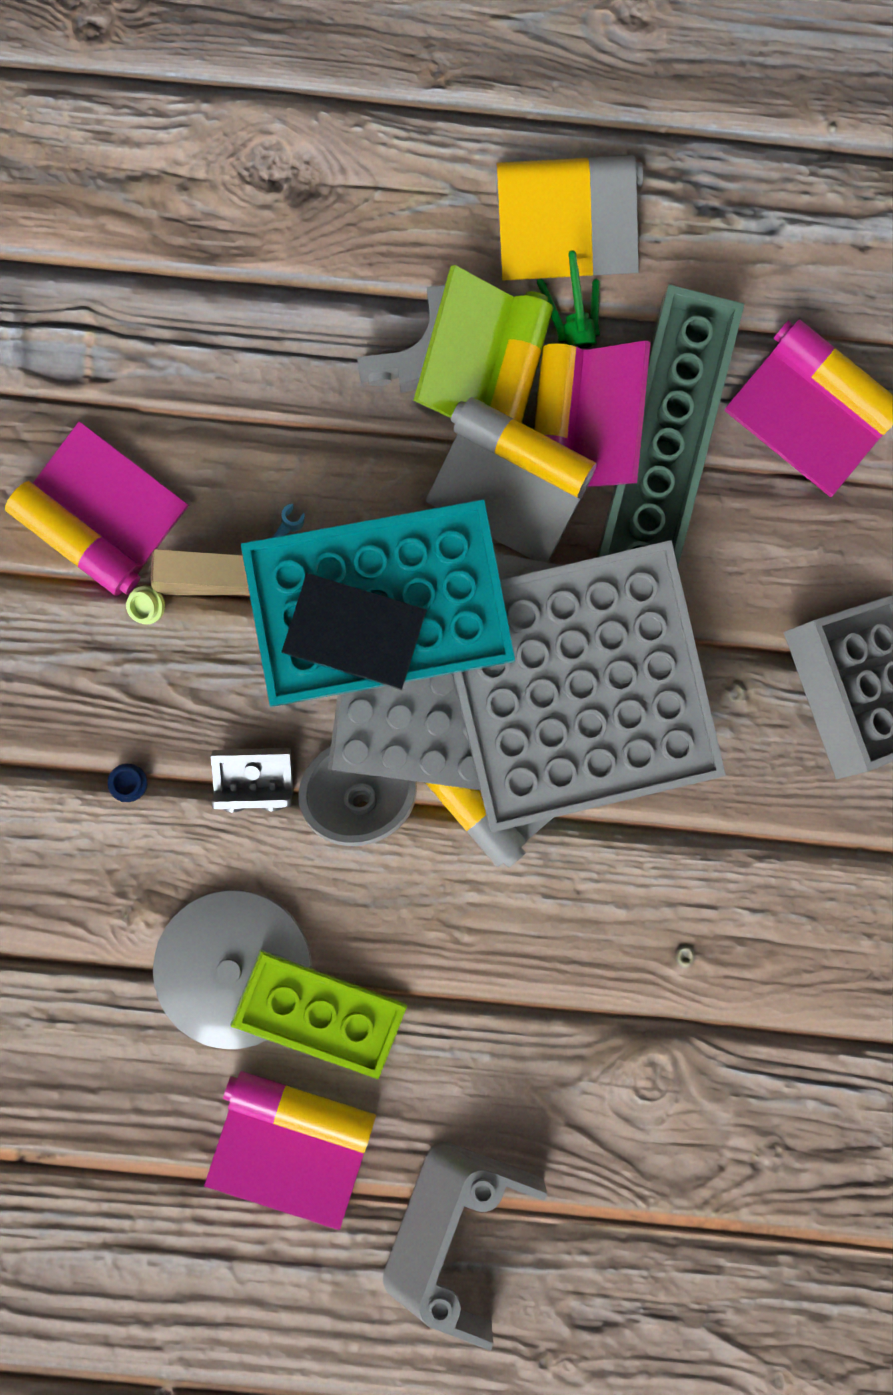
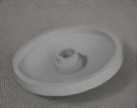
[153,890,312,1049]

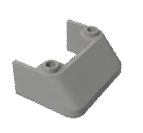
[383,1142,547,1351]

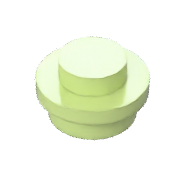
[126,585,165,624]

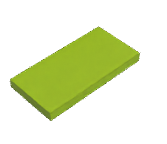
[230,949,408,1080]

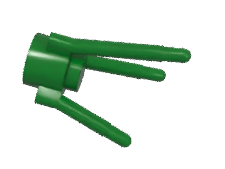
[537,250,600,349]

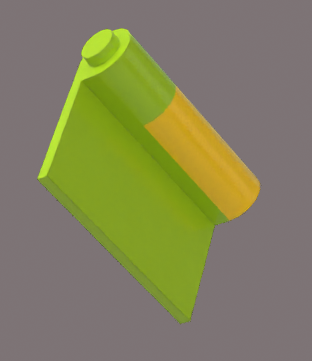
[413,265,553,423]

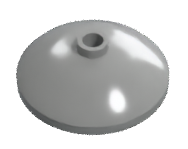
[299,747,417,846]

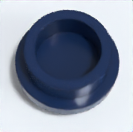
[108,763,148,802]

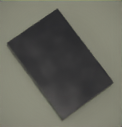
[281,573,427,690]

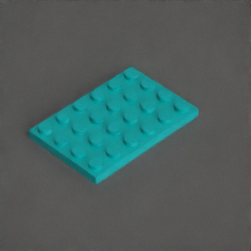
[241,500,515,707]

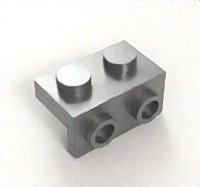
[211,748,294,812]

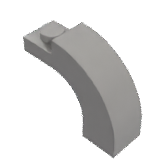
[357,285,445,393]

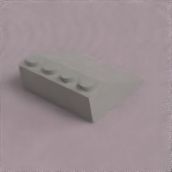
[784,595,893,779]

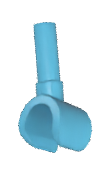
[272,504,305,538]

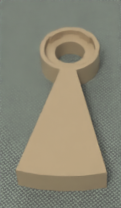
[151,549,250,595]

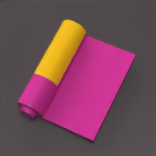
[724,319,893,497]
[534,340,651,487]
[5,421,189,596]
[204,1071,376,1230]

